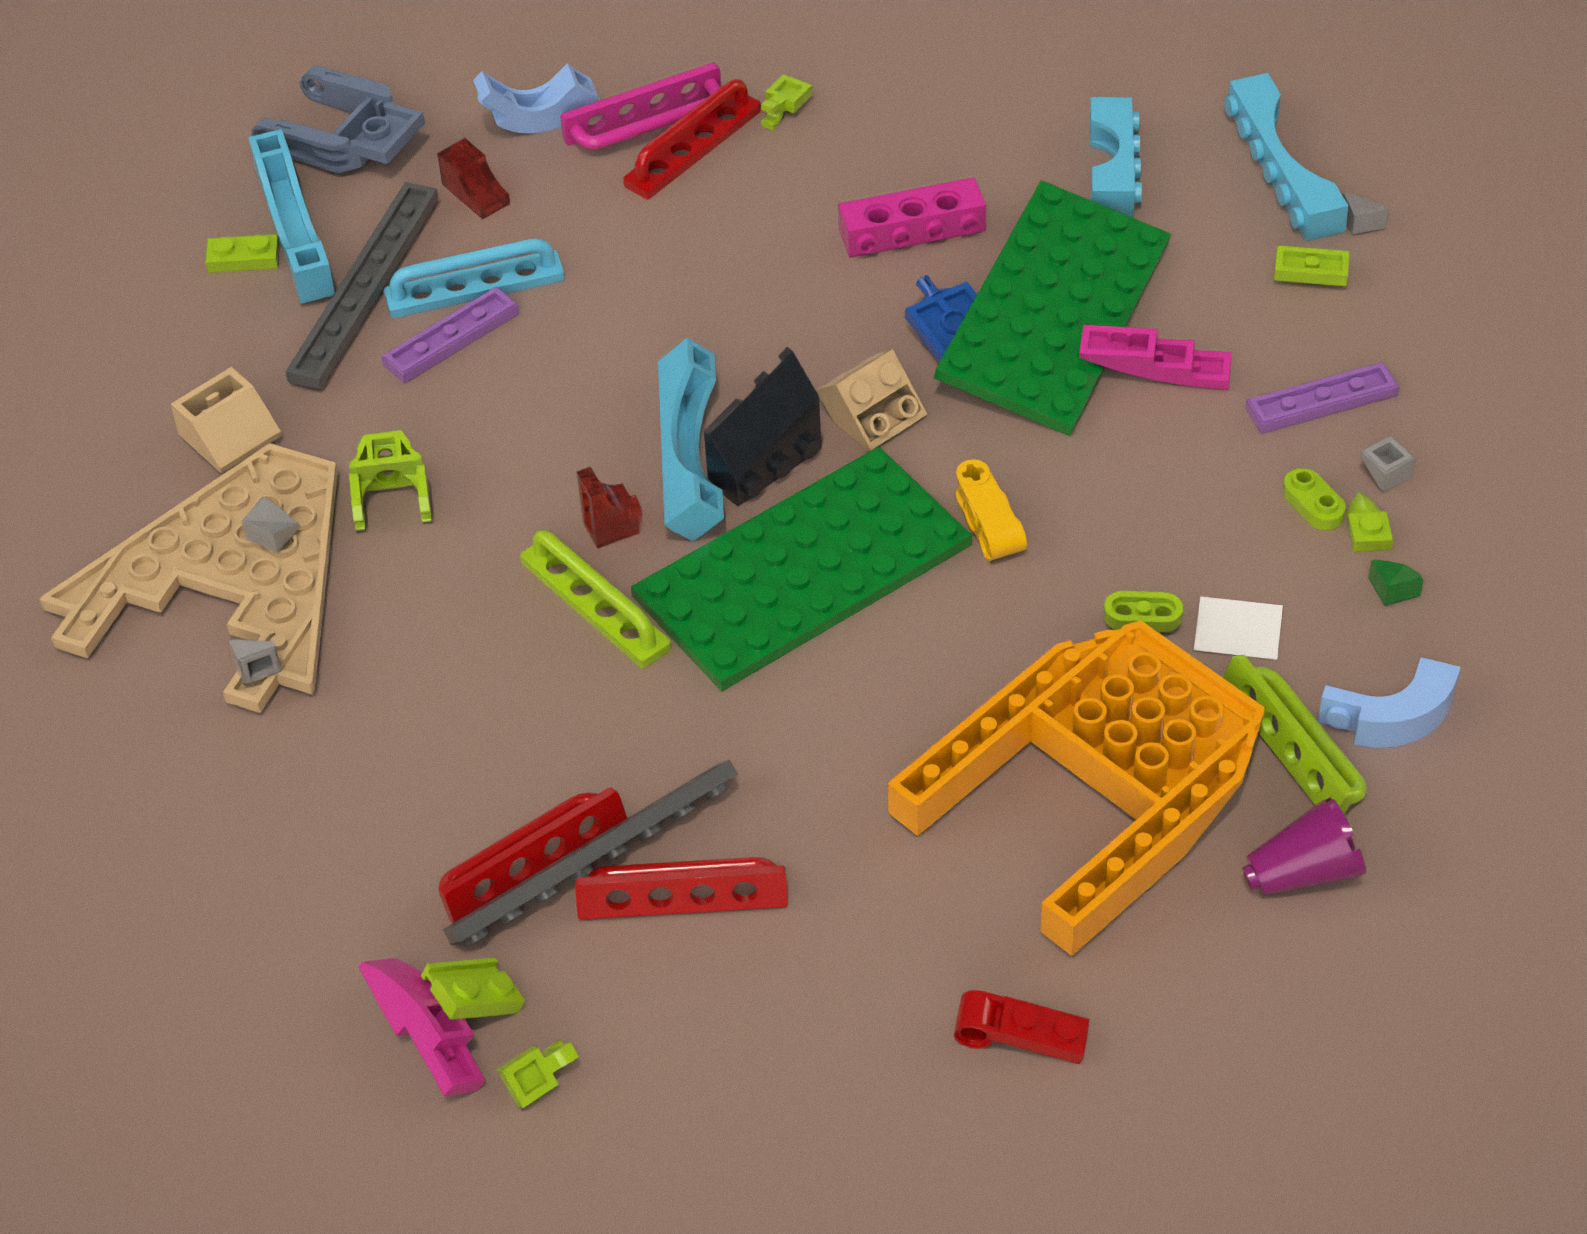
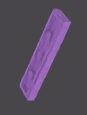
[381,287,519,384]
[1246,362,1399,434]

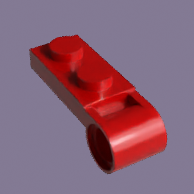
[954,990,1090,1064]

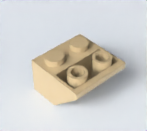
[816,349,928,451]
[171,367,282,474]

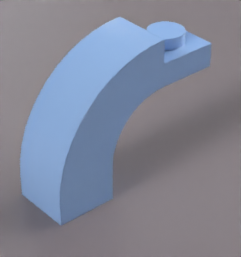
[473,64,599,134]
[1318,657,1460,748]

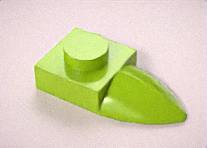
[1346,492,1393,553]

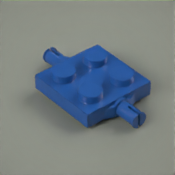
[904,275,977,362]

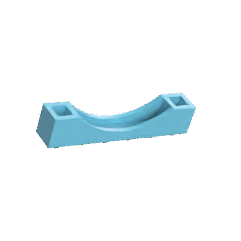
[1224,73,1349,242]
[248,129,335,304]
[658,337,724,542]

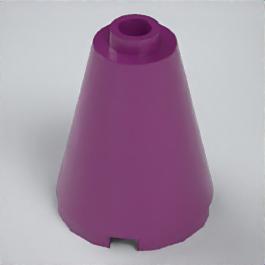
[1242,797,1366,895]

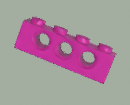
[838,177,986,258]

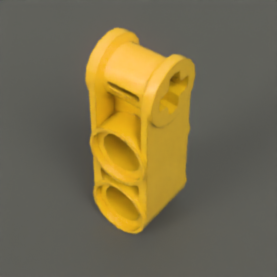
[955,459,1027,561]

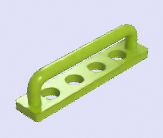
[520,529,671,669]
[1222,654,1367,815]

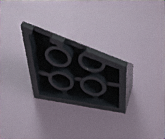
[704,347,822,507]

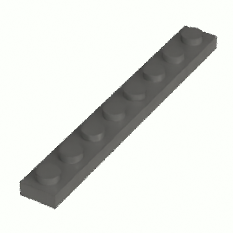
[285,182,438,390]
[443,760,737,946]

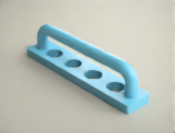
[384,238,565,318]

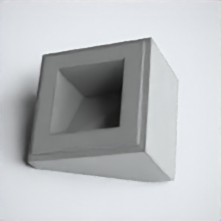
[1342,193,1388,235]
[1360,436,1415,492]
[242,497,300,553]
[229,639,282,685]

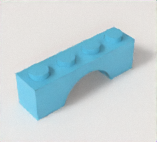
[1089,97,1142,218]

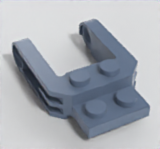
[251,66,425,173]

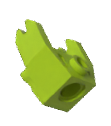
[349,430,432,531]

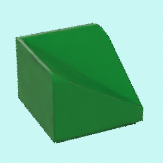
[1368,560,1423,606]

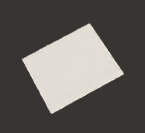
[1194,596,1283,660]

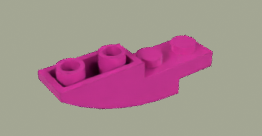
[358,958,486,1096]

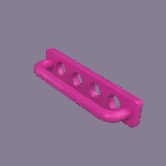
[560,62,721,149]

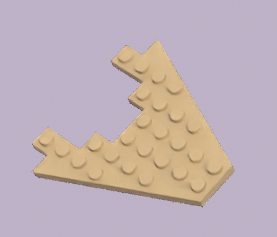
[40,443,338,713]

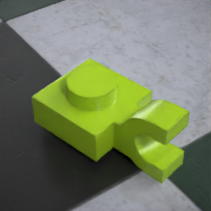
[761,74,812,131]
[496,1039,579,1108]

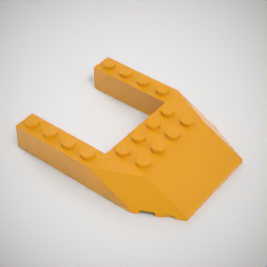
[888,621,1265,956]

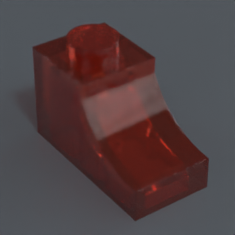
[437,138,510,220]
[576,467,642,549]

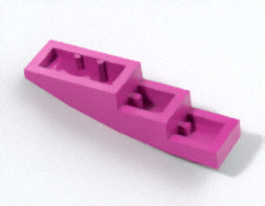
[1079,325,1232,390]

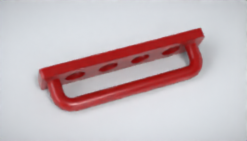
[623,79,761,200]
[438,787,627,923]
[575,857,788,919]

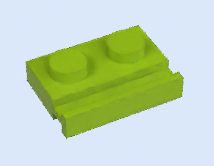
[421,957,525,1020]

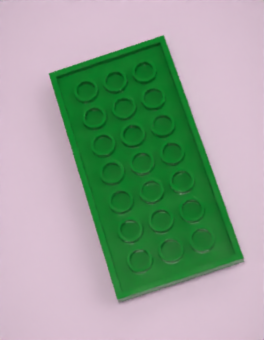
[934,180,1171,436]
[631,446,972,692]

